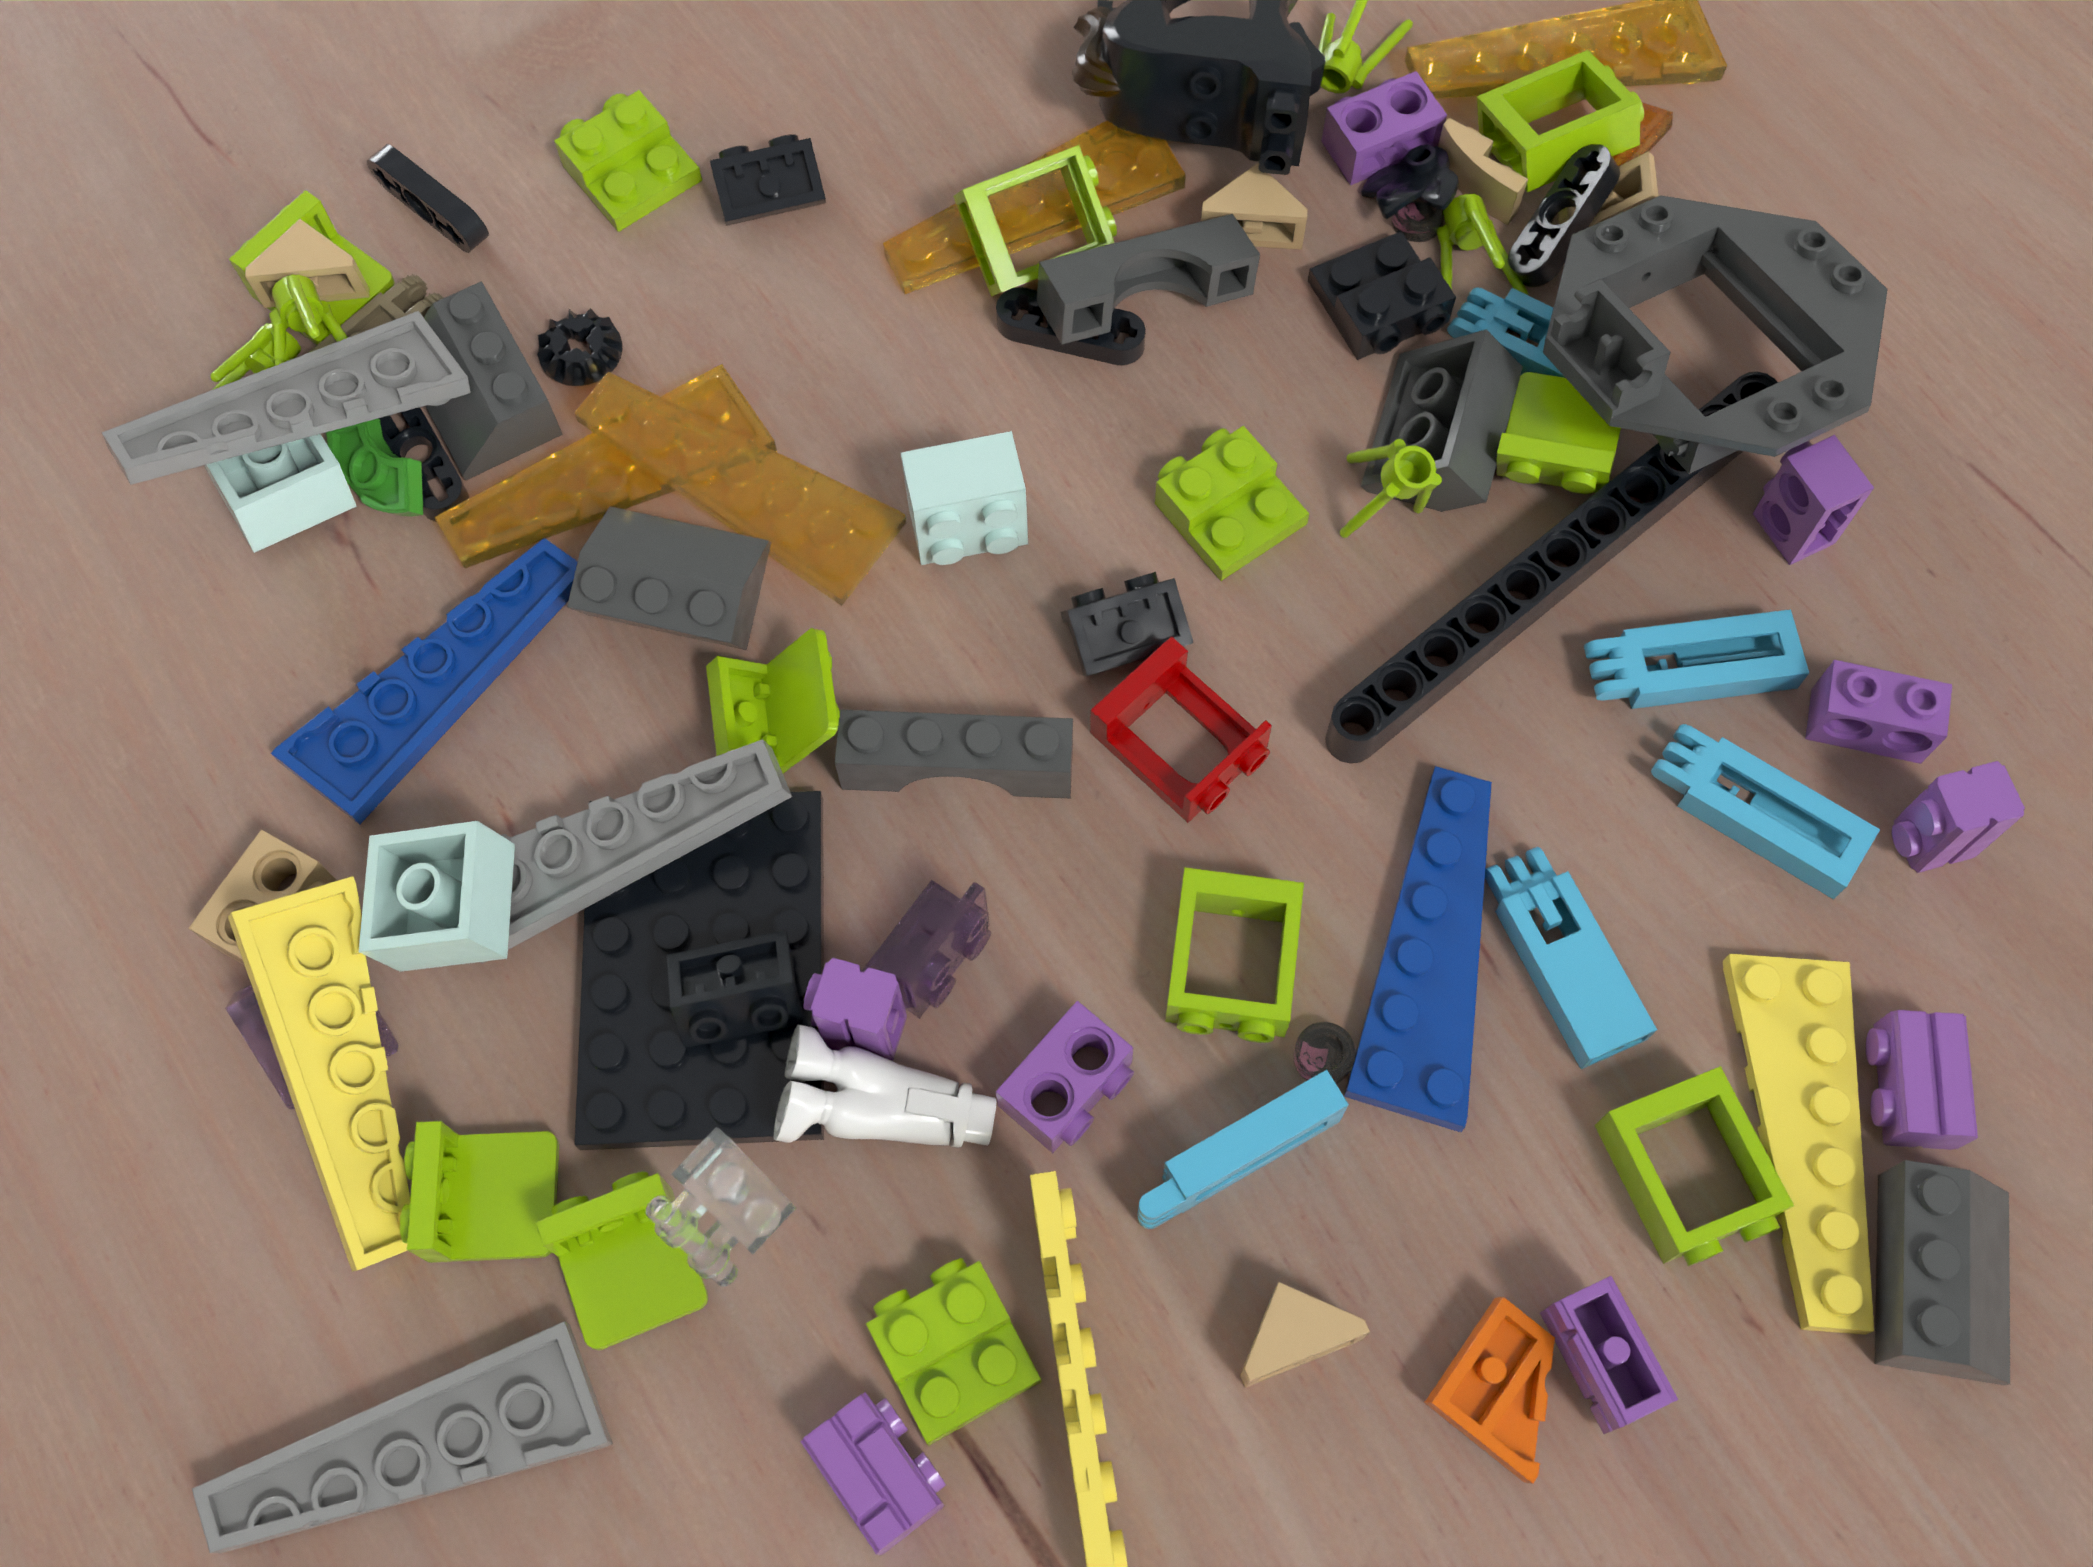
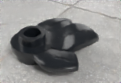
[1361,145,1459,219]

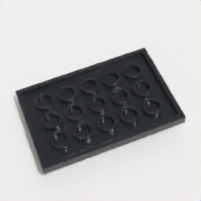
[575,791,824,1150]

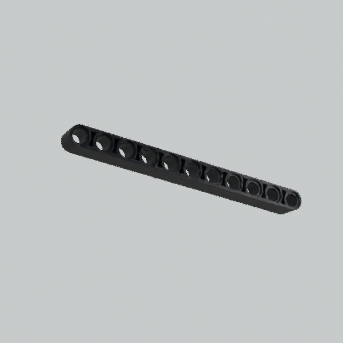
[1325,372,1778,764]

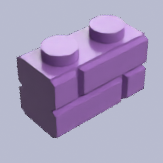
[1892,761,2025,873]
[804,958,907,1061]
[1865,1010,1978,1150]
[1540,1276,1678,1434]
[800,1392,946,1556]

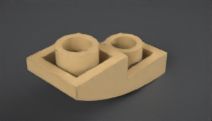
[1438,118,1528,225]

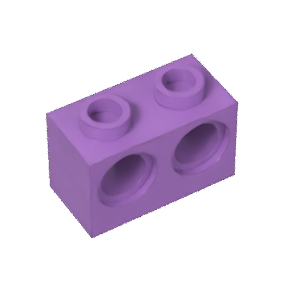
[1321,71,1447,186]
[1752,435,1874,565]
[1805,660,1952,764]
[996,1001,1134,1153]

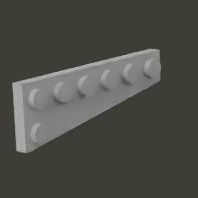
[102,311,471,485]
[480,739,792,964]
[192,1321,613,1554]

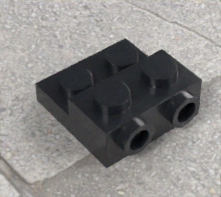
[1308,231,1456,360]

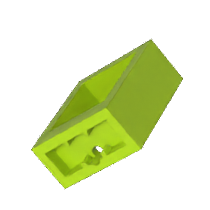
[1477,50,1644,192]
[953,145,1117,297]
[1165,867,1304,1043]
[1594,1066,1794,1266]

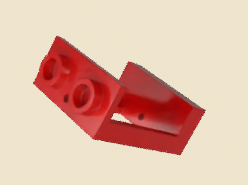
[1090,636,1272,823]

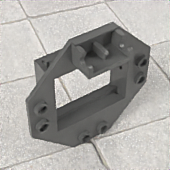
[1543,195,1888,474]

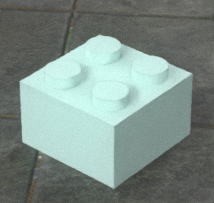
[901,431,1028,565]
[204,434,356,553]
[358,821,515,972]

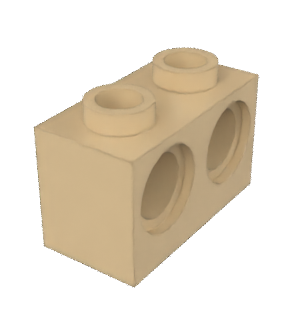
[189,830,337,966]

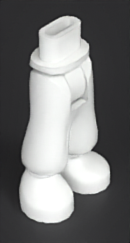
[774,1025,996,1148]

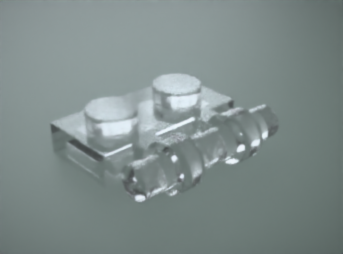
[646,1127,797,1287]

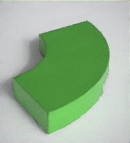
[326,418,423,517]

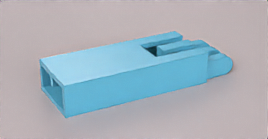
[1447,287,1565,378]
[1584,609,1809,709]
[1651,724,1880,900]
[1485,846,1657,1069]
[1137,1070,1349,1229]

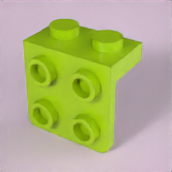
[229,190,395,345]
[1497,372,1621,494]
[706,628,840,773]
[400,1121,559,1263]
[536,1172,708,1350]

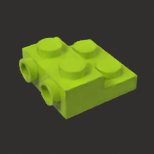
[554,90,703,232]
[1155,425,1310,581]
[866,1258,1042,1446]

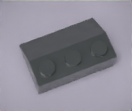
[424,281,563,481]
[1361,329,1523,512]
[567,507,771,650]
[1875,1160,2010,1386]

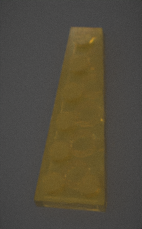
[1405,0,1727,99]
[883,120,1186,295]
[434,364,777,568]
[574,372,906,606]

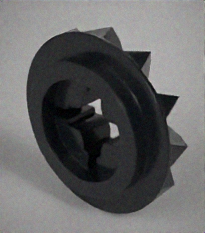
[536,308,623,386]

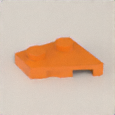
[1424,1297,1555,1484]

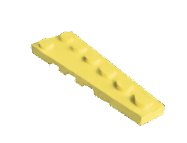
[228,876,410,1272]
[1723,954,1874,1335]
[1030,1171,1128,1567]

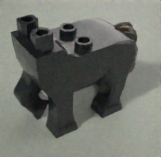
[1072,0,1326,175]

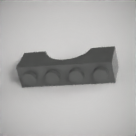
[1037,214,1260,345]
[835,710,1073,799]

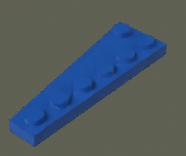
[271,538,578,825]
[1344,766,1492,1132]

